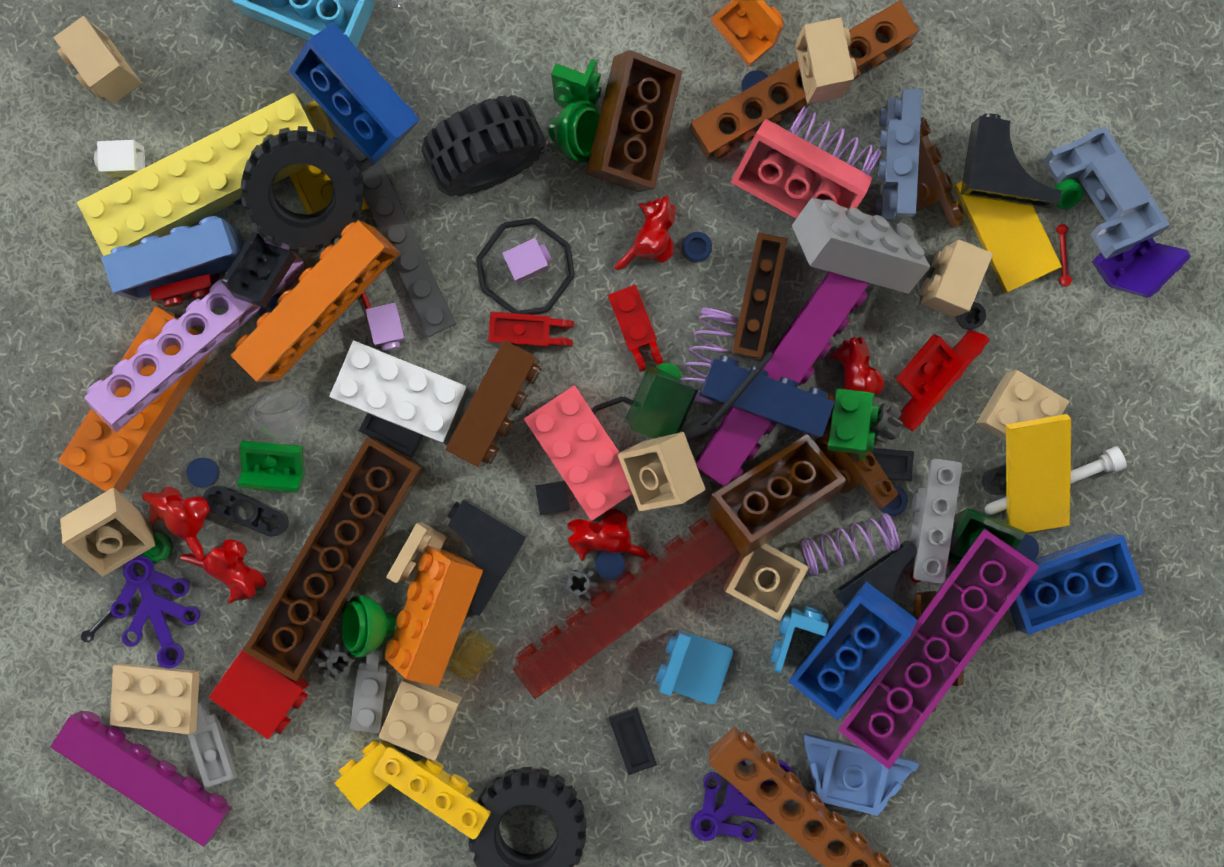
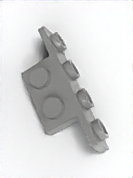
[907,458,962,584]

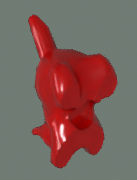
[614,196,676,270]
[829,336,884,395]
[142,487,210,561]
[567,509,650,561]
[180,539,267,604]

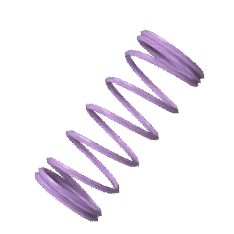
[789,107,882,175]
[680,308,738,405]
[800,513,900,576]

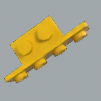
[374,746,491,840]

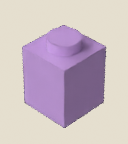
[502,238,552,284]
[365,303,405,351]

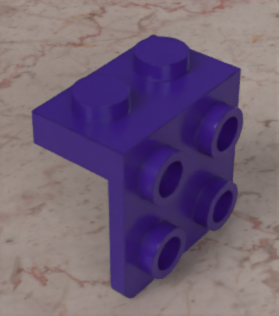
[1092,238,1191,298]

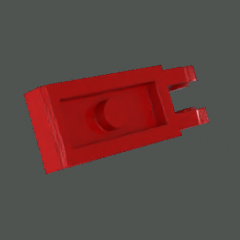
[608,284,664,372]
[488,312,574,347]

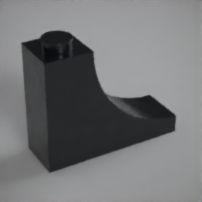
[961,113,1062,209]
[447,499,528,616]
[833,541,917,608]

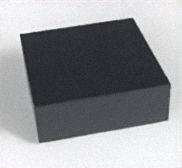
[535,481,570,515]

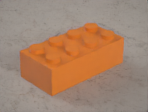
[385,545,483,687]

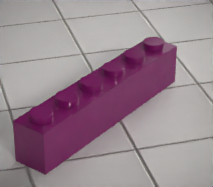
[50,711,232,847]

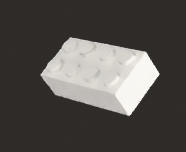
[329,340,470,445]

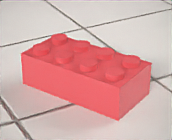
[730,118,873,219]
[524,385,632,521]

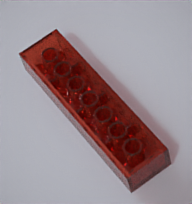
[513,517,736,699]

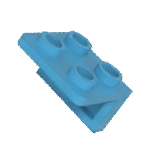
[770,605,829,673]
[655,629,733,705]

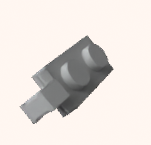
[350,648,389,734]
[187,700,238,788]

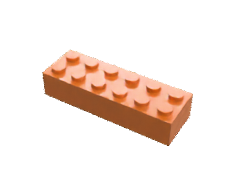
[230,220,400,382]
[58,306,211,493]

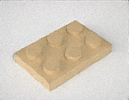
[110,663,200,734]

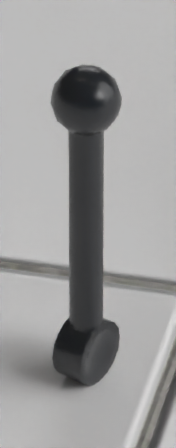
[81,595,124,642]

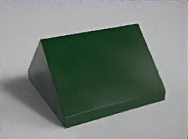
[626,364,698,439]
[948,508,1026,565]

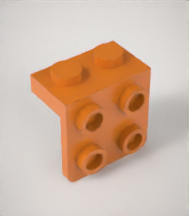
[711,0,784,67]

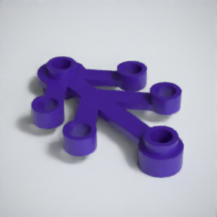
[111,555,201,669]
[691,759,792,842]

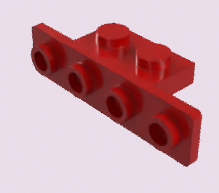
[895,330,990,431]

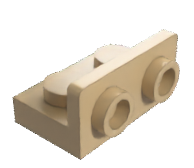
[386,522,447,585]

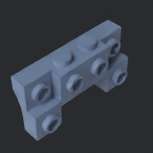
[874,89,922,224]
[1043,126,1170,259]

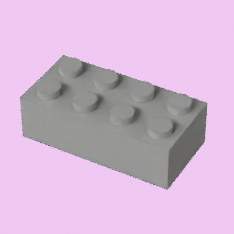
[792,197,930,294]

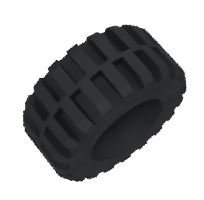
[421,95,546,197]
[241,126,363,252]
[468,767,587,867]

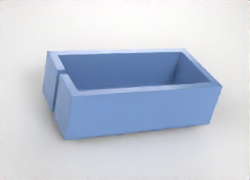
[101,216,244,301]

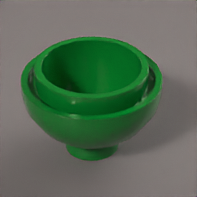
[549,100,600,163]
[341,595,395,657]

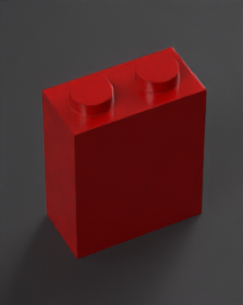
[208,647,310,739]

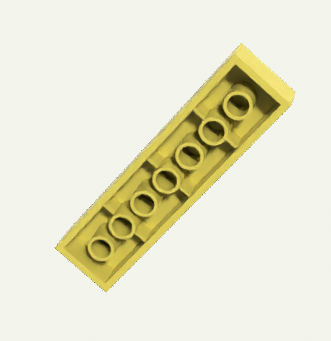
[77,92,317,256]

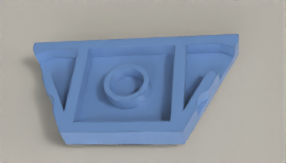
[803,733,919,816]

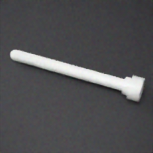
[984,446,1127,515]

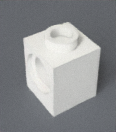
[94,140,145,178]

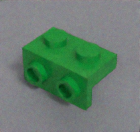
[551,59,602,108]
[828,389,879,460]
[237,440,305,493]

